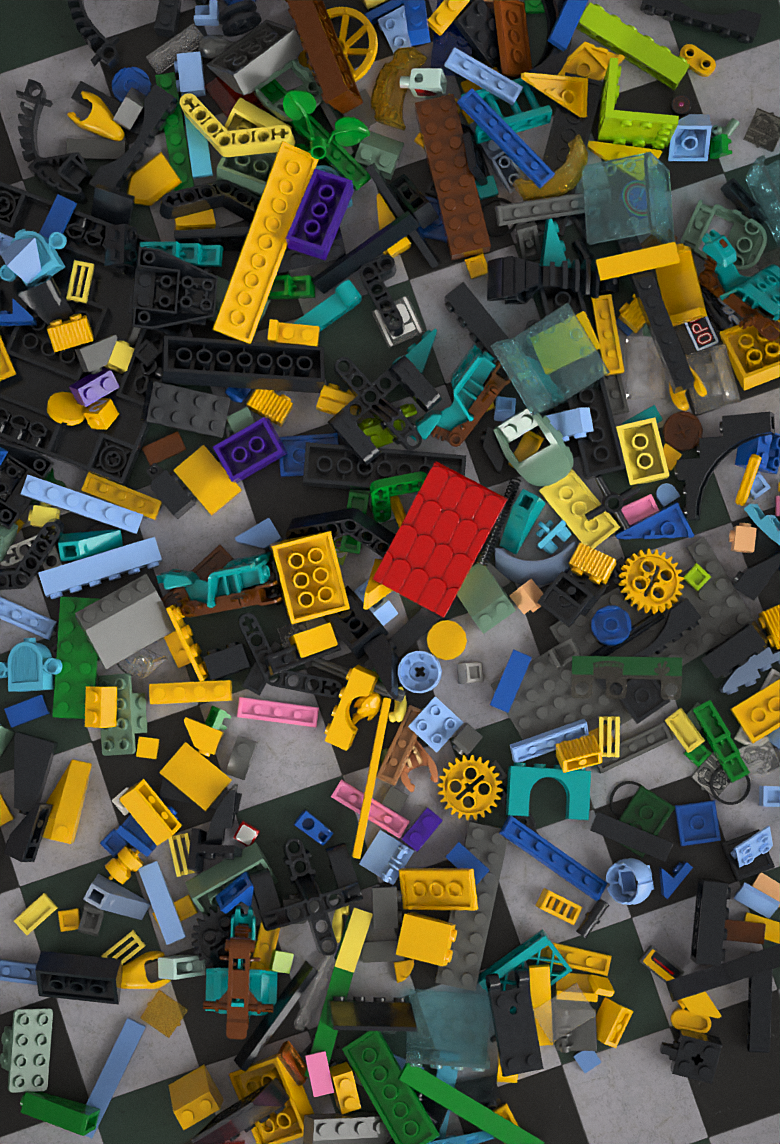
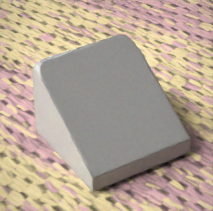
[457,662,483,684]

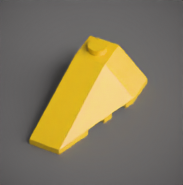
[43,759,92,844]

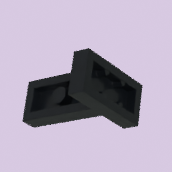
[187,828,243,872]

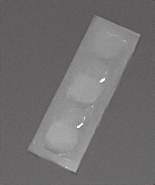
[146,23,204,75]

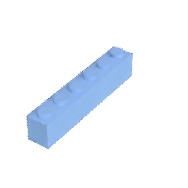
[21,475,143,534]
[38,537,162,599]

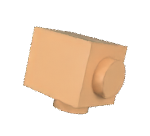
[729,523,757,554]
[510,579,543,614]

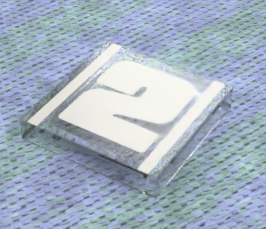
[372,296,424,349]

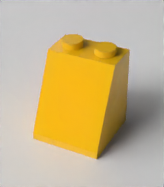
[396,912,457,966]
[168,1065,224,1130]

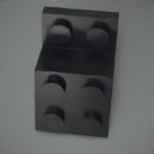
[537,568,610,628]

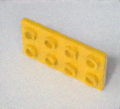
[164,604,209,682]

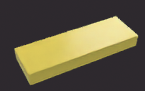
[334,907,373,973]

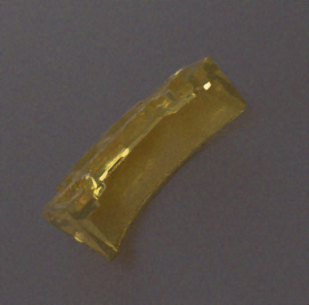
[371,47,427,131]
[512,134,588,201]

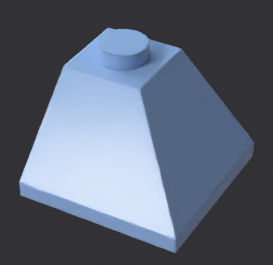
[668,114,712,161]

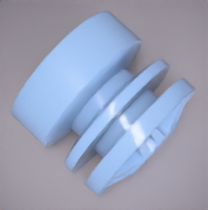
[398,651,442,693]

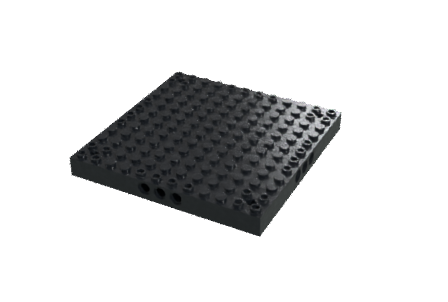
[0,181,214,487]

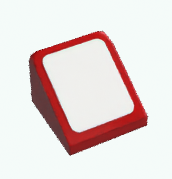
[233,820,260,847]

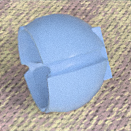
[606,858,654,905]

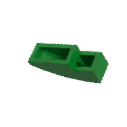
[267,275,315,299]

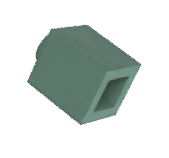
[226,407,255,435]

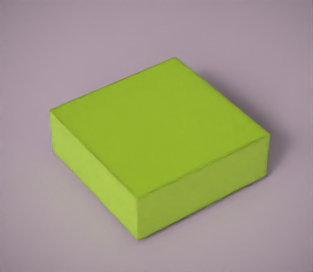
[683,563,711,591]
[269,950,294,974]

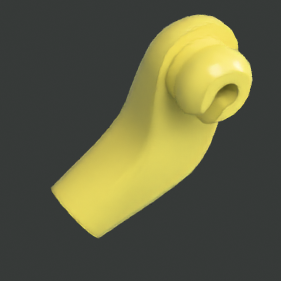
[388,686,407,722]
[332,905,350,943]

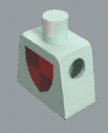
[400,68,447,99]

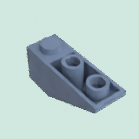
[83,873,151,920]

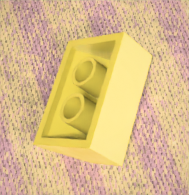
[224,97,292,154]
[616,418,669,485]

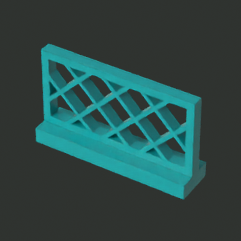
[478,929,572,1014]

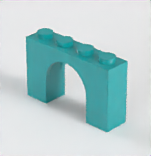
[506,762,591,820]

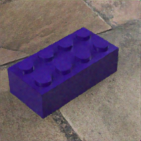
[286,169,354,260]

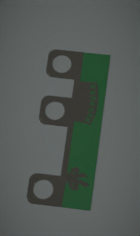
[571,656,682,700]

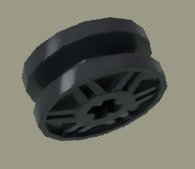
[217,0,262,37]

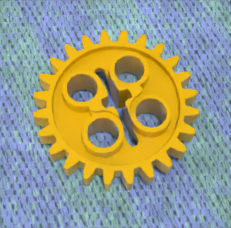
[619,549,684,614]
[437,755,503,821]

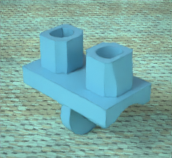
[536,520,572,556]

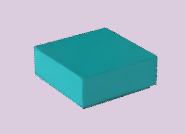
[475,175,499,200]

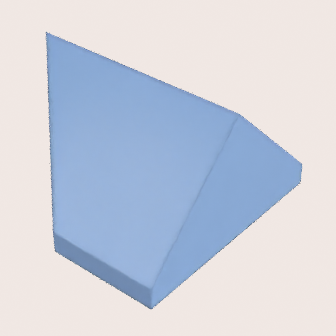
[1,237,42,284]

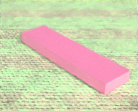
[237,697,319,727]
[331,779,410,839]

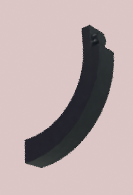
[526,0,572,92]

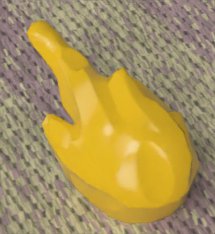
[352,692,382,725]

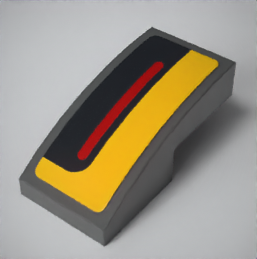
[638,945,685,983]

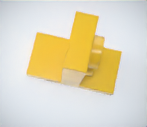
[268,319,320,346]

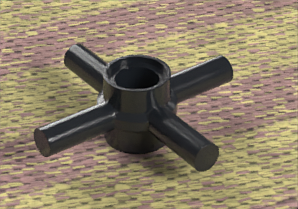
[584,475,640,530]

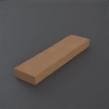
[376,705,422,786]

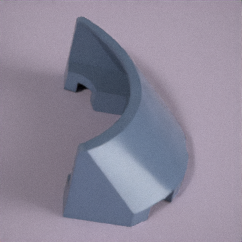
[494,541,575,585]

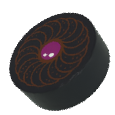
[671,95,691,116]

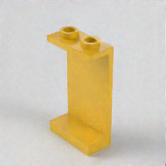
[655,243,707,326]

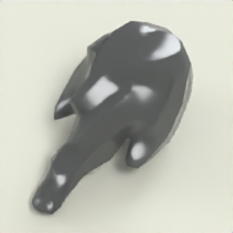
[198,34,237,59]

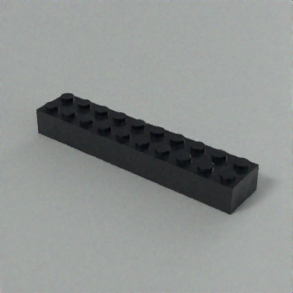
[538,287,626,480]

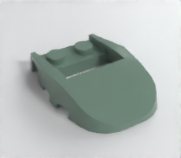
[254,59,323,121]
[679,200,767,271]
[494,403,574,486]

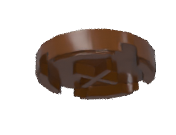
[662,411,703,451]

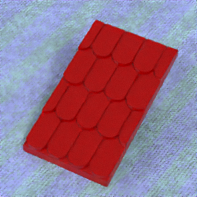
[373,461,508,617]

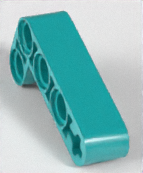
[293,280,362,332]

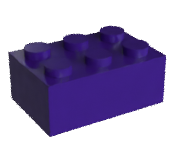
[213,417,288,483]

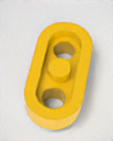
[679,44,716,77]

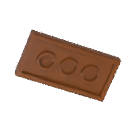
[493,0,532,78]

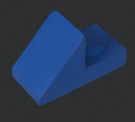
[0,299,37,326]
[659,861,693,899]
[215,871,254,914]

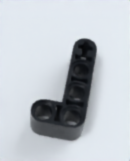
[359,255,405,337]

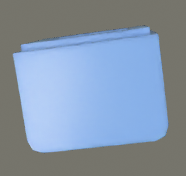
[494,396,516,421]

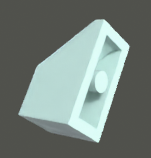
[158,954,206,980]

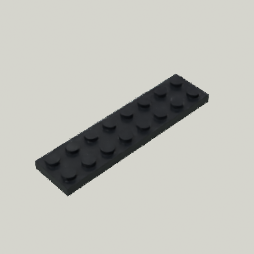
[526,72,604,237]

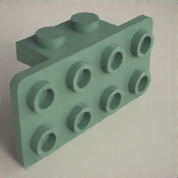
[98,673,147,756]
[0,1008,53,1093]

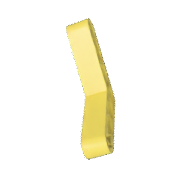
[180,93,295,157]

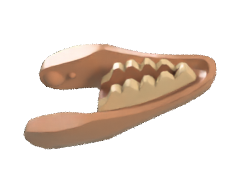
[400,740,438,793]

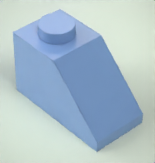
[235,518,282,550]

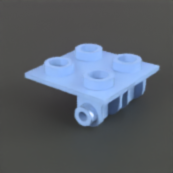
[377,5,411,55]
[408,697,464,752]
[730,825,773,867]
[359,830,414,885]

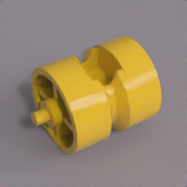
[105,846,144,884]

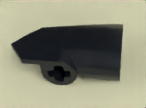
[17,275,74,326]

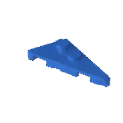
[614,502,694,539]

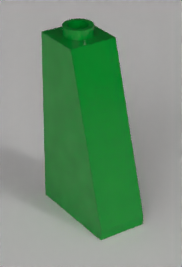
[20,1091,100,1136]

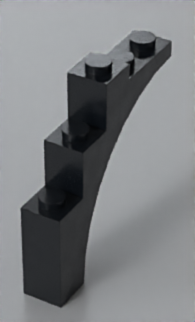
[674,411,775,521]

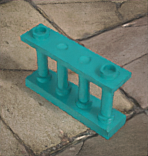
[459,77,552,144]

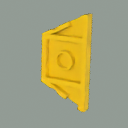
[558,42,625,81]

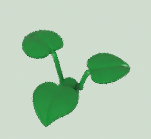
[283,90,370,163]

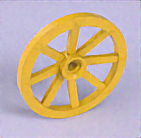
[298,7,378,82]

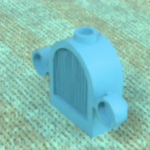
[0,229,67,288]
[0,638,62,692]

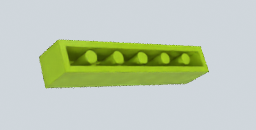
[576,2,690,91]

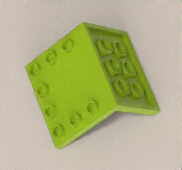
[597,58,679,149]

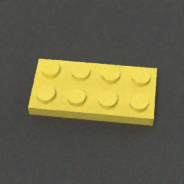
[538,469,620,549]

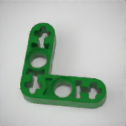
[370,472,427,523]

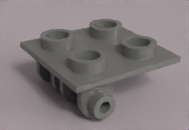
[555,1009,597,1053]

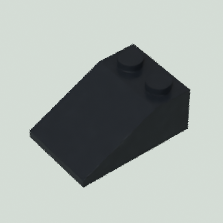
[322,585,389,659]

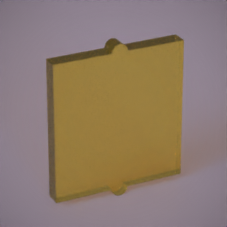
[140,990,188,1038]

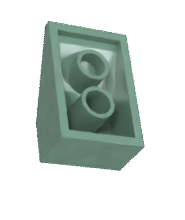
[457,560,517,634]

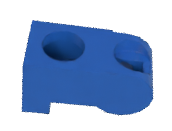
[294,809,334,846]

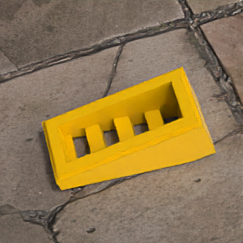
[536,888,583,925]

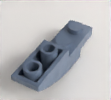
[469,121,527,194]
[719,647,780,695]

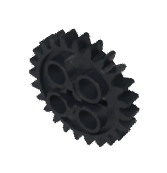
[191,905,257,968]

